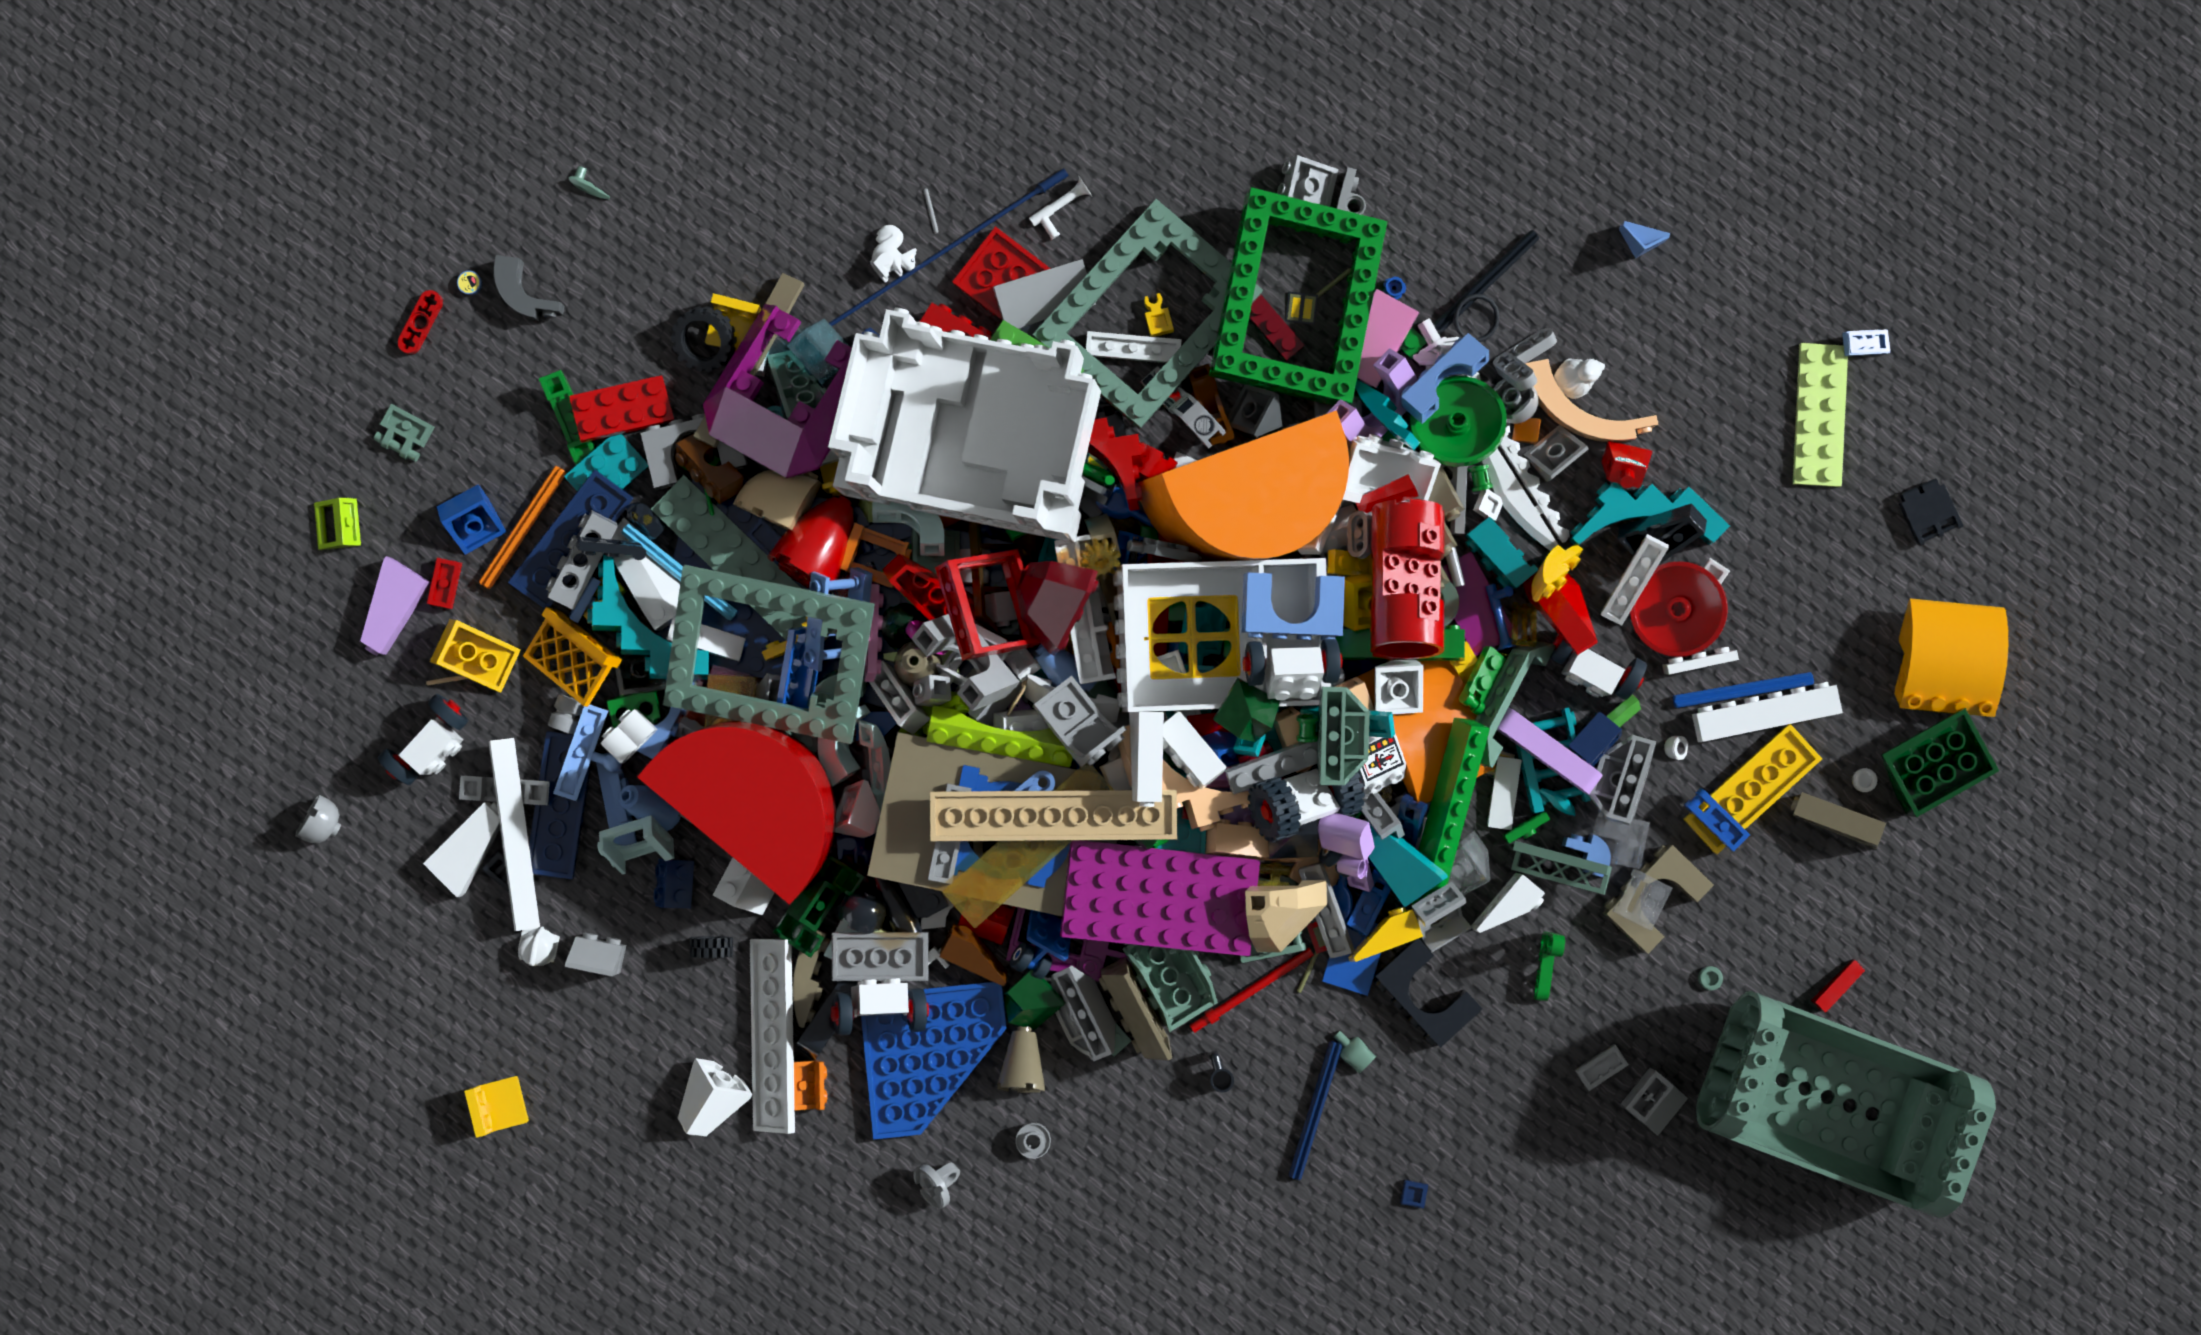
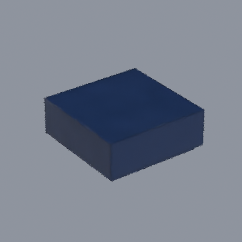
[1400,1179,1428,1208]

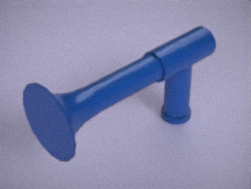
[1485,584,1520,651]

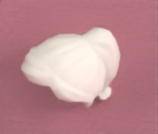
[1554,358,1605,399]

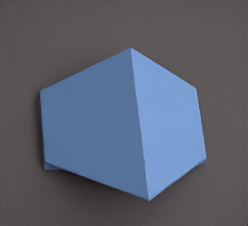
[1619,221,1670,258]

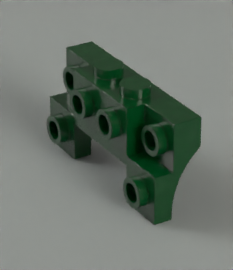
[773,854,864,958]

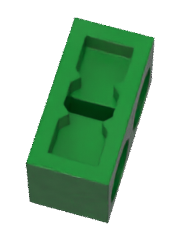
[607,688,663,728]

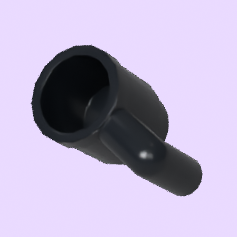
[1209,1051,1234,1093]

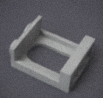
[1412,882,1472,952]

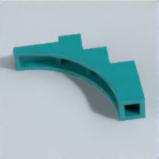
[1569,482,1730,545]
[587,555,709,679]

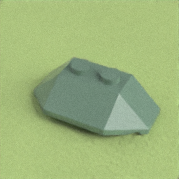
[1317,686,1370,785]

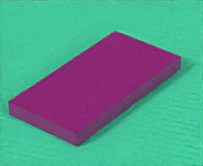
[1442,552,1517,656]

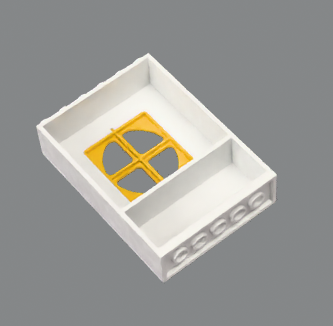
[1113,558,1331,712]

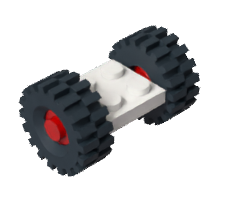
[1248,763,1365,842]

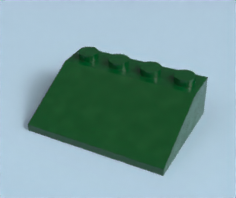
[1881,708,1999,818]

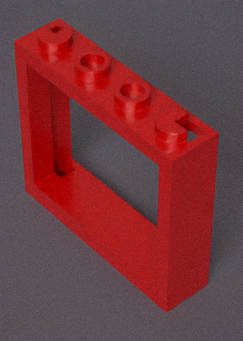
[935,549,1041,661]

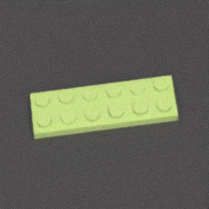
[1793,343,1848,487]

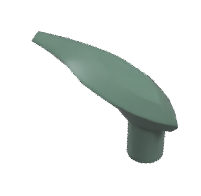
[569,166,610,200]

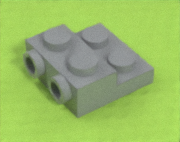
[1277,155,1338,207]

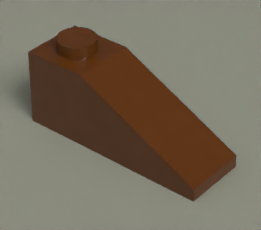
[939,923,1007,986]

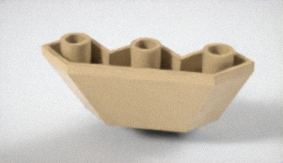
[1245,880,1327,952]

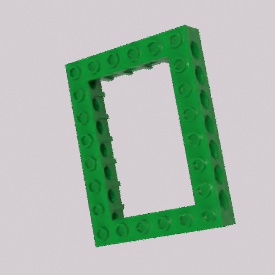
[1209,187,1387,406]

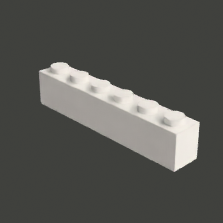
[1692,682,1843,742]

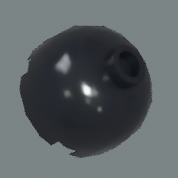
[837,887,887,934]

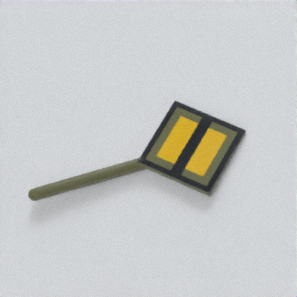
[1285,268,1351,325]

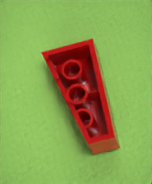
[882,553,986,620]

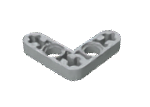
[1493,328,1557,391]

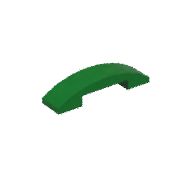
[539,370,595,465]

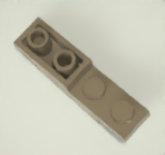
[793,930,830,1028]

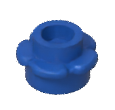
[1383,277,1406,300]

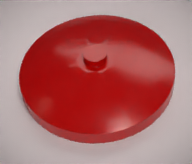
[1630,561,1728,657]

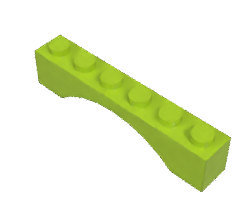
[926,706,1073,767]

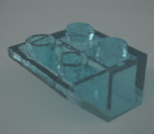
[787,319,849,385]

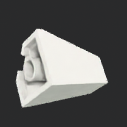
[678,1058,752,1136]

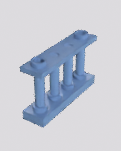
[803,567,873,672]

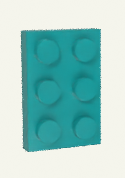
[564,434,649,491]

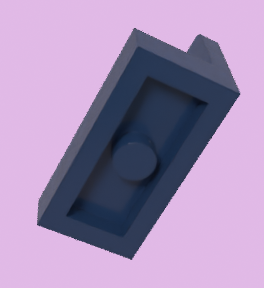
[1569,712,1622,767]

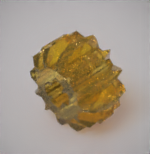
[1079,538,1121,580]

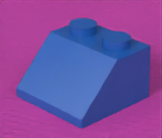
[437,484,507,555]

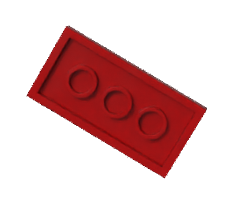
[569,375,674,443]

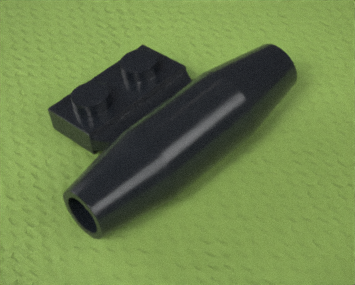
[865,868,950,932]

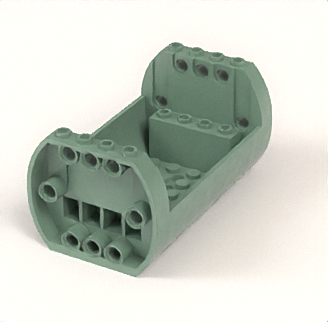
[1696,991,1996,1218]

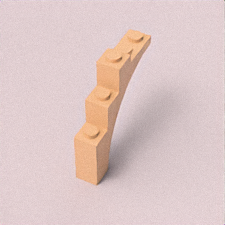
[1118,725,1250,832]

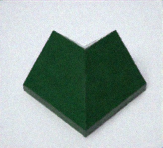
[1213,677,1280,742]
[1003,969,1066,1030]

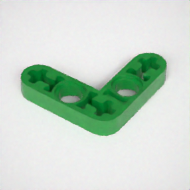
[1534,931,1565,1002]

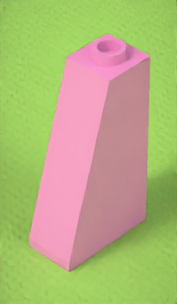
[1357,289,1419,388]

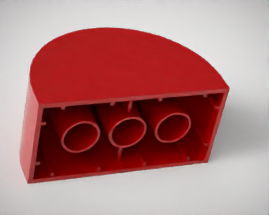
[638,721,836,905]

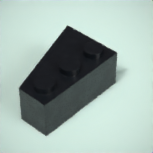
[1617,503,1707,565]

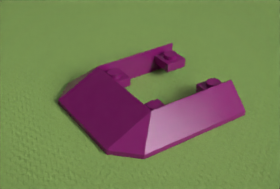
[703,304,852,478]

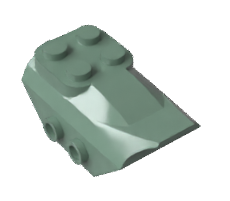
[1123,944,1218,1032]

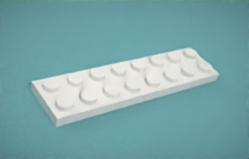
[750,939,795,1134]

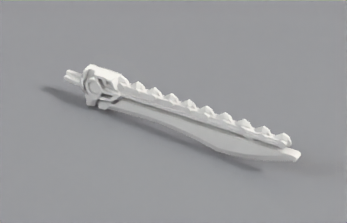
[1413,318,1570,551]

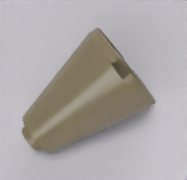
[894,641,942,687]
[997,1027,1045,1093]

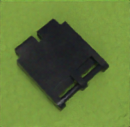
[1899,478,1963,546]

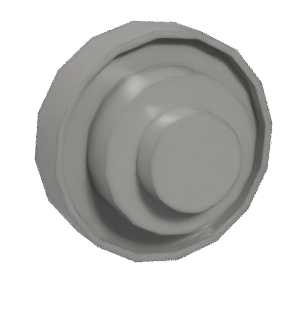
[1016,1122,1051,1159]

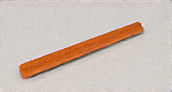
[479,466,566,589]

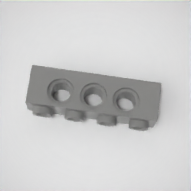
[546,510,618,610]

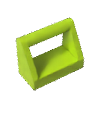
[314,498,361,550]

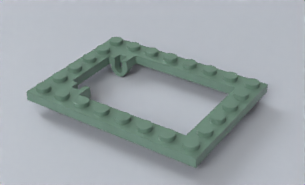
[1032,199,1263,429]
[663,565,875,744]

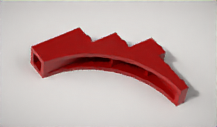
[1087,418,1146,511]

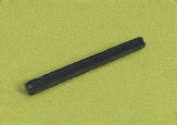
[1433,230,1539,334]

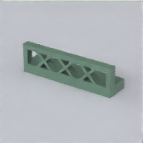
[1511,841,1612,895]

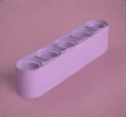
[1497,707,1603,795]

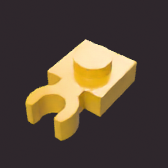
[1144,293,1174,337]

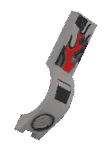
[1141,366,1226,449]

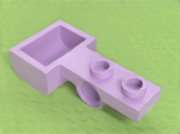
[1318,813,1375,892]

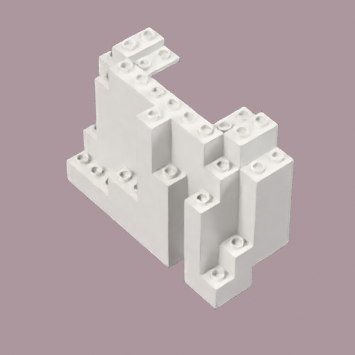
[828,308,1101,543]

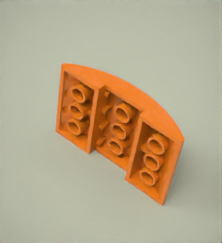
[1358,661,1495,803]

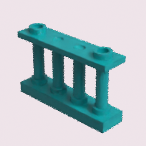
[1516,708,1591,813]

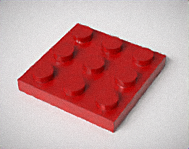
[952,226,1051,321]

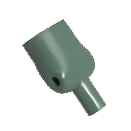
[1333,1031,1376,1074]

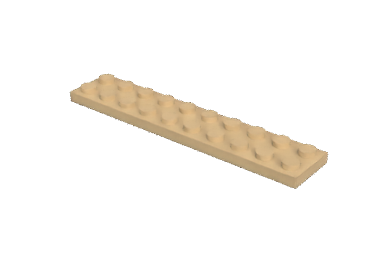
[930,790,1177,841]

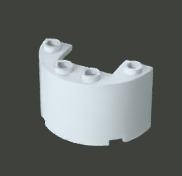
[1343,434,1441,504]

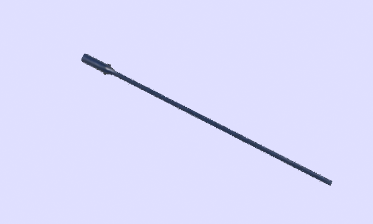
[829,168,1068,327]

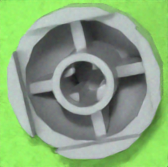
[1493,379,1538,424]
[295,795,341,843]

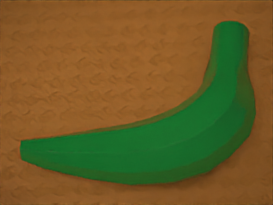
[1082,463,1115,487]

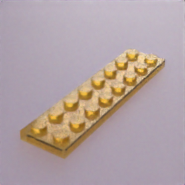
[942,763,1114,928]

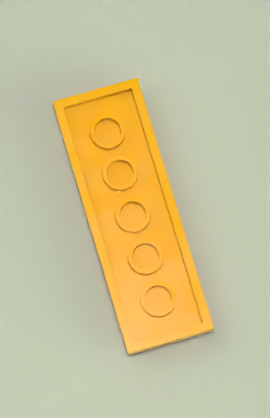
[1683,724,1822,854]

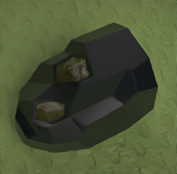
[627,502,666,541]

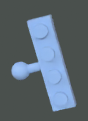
[553,705,622,801]

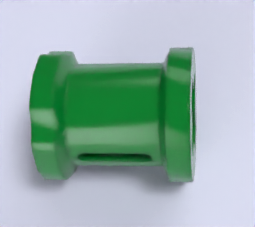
[1468,464,1493,492]
[1296,714,1318,743]

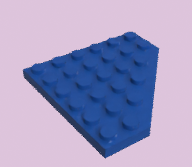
[861,981,1007,1140]

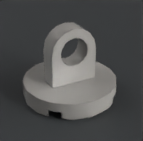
[913,1163,960,1209]

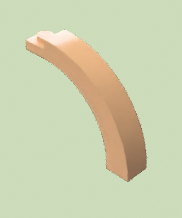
[1525,359,1658,442]

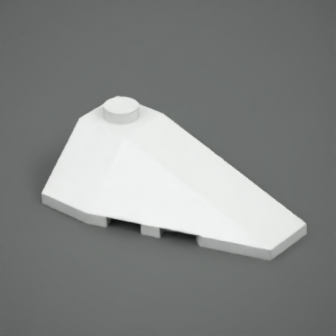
[613,539,681,631]

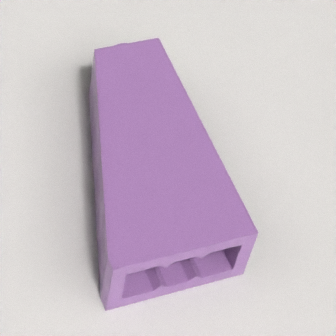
[360,556,432,656]

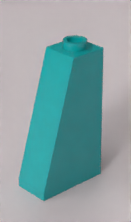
[1367,821,1448,907]

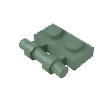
[374,404,435,462]

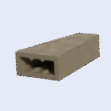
[1791,792,1886,849]

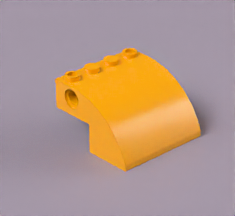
[1894,598,2008,717]

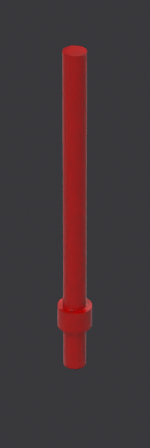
[1189,948,1314,1033]

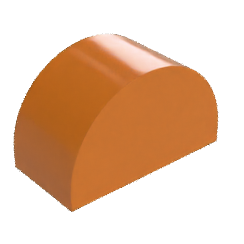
[1136,410,1349,562]

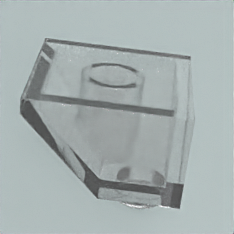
[1448,831,1490,896]

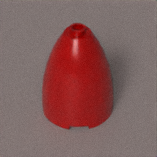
[767,496,854,594]

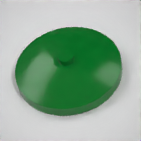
[1410,376,1507,467]

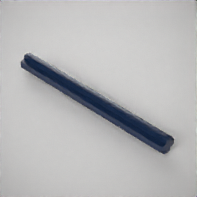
[1289,1041,1342,1180]

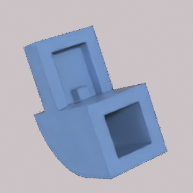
[1562,834,1611,878]

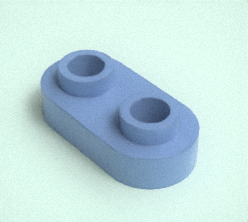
[1014,770,1055,791]

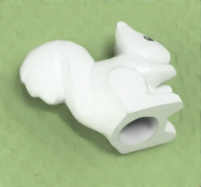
[870,225,916,283]

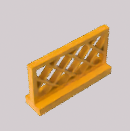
[523,607,622,707]

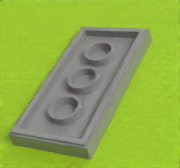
[992,259,1096,329]
[832,932,928,981]

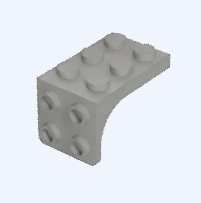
[1033,676,1127,767]

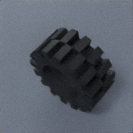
[690,936,733,958]

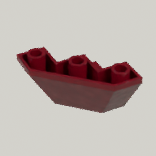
[1016,561,1098,655]

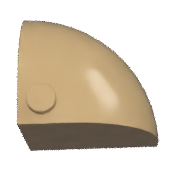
[733,470,822,530]

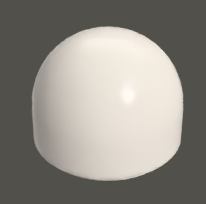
[1664,736,1688,760]

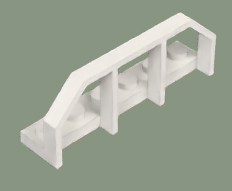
[1054,535,1116,685]

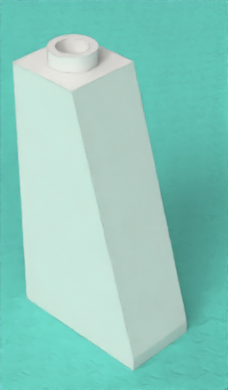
[1129,712,1164,807]
[423,802,500,897]

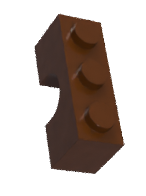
[675,433,743,504]

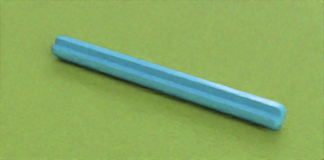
[621,524,737,620]

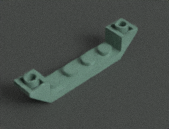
[1475,641,1556,768]

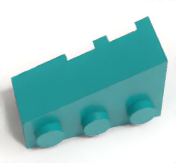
[1465,516,1539,589]

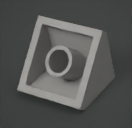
[1523,425,1588,482]

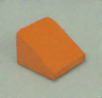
[1512,418,1541,444]

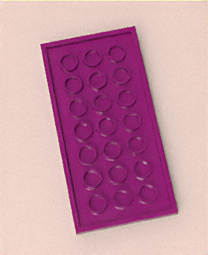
[1060,840,1260,956]

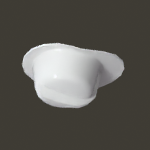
[518,927,560,966]

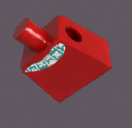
[1601,441,1652,488]

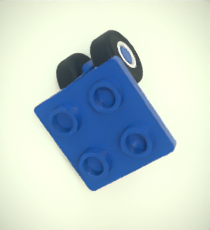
[1010,910,1071,979]

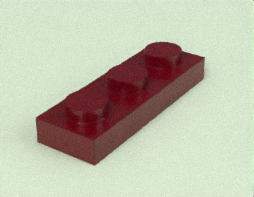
[1249,295,1305,362]

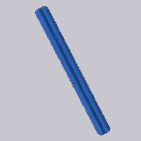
[1673,672,1814,708]

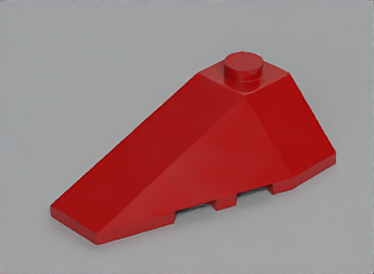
[1522,573,1598,655]

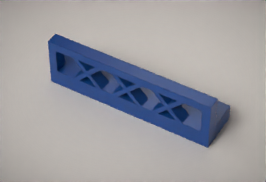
[777,626,818,709]

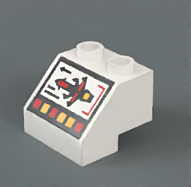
[1357,734,1406,796]

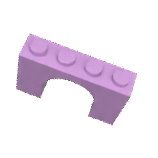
[1327,348,1418,451]

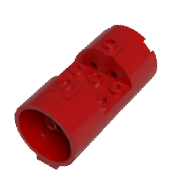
[1370,499,1444,660]

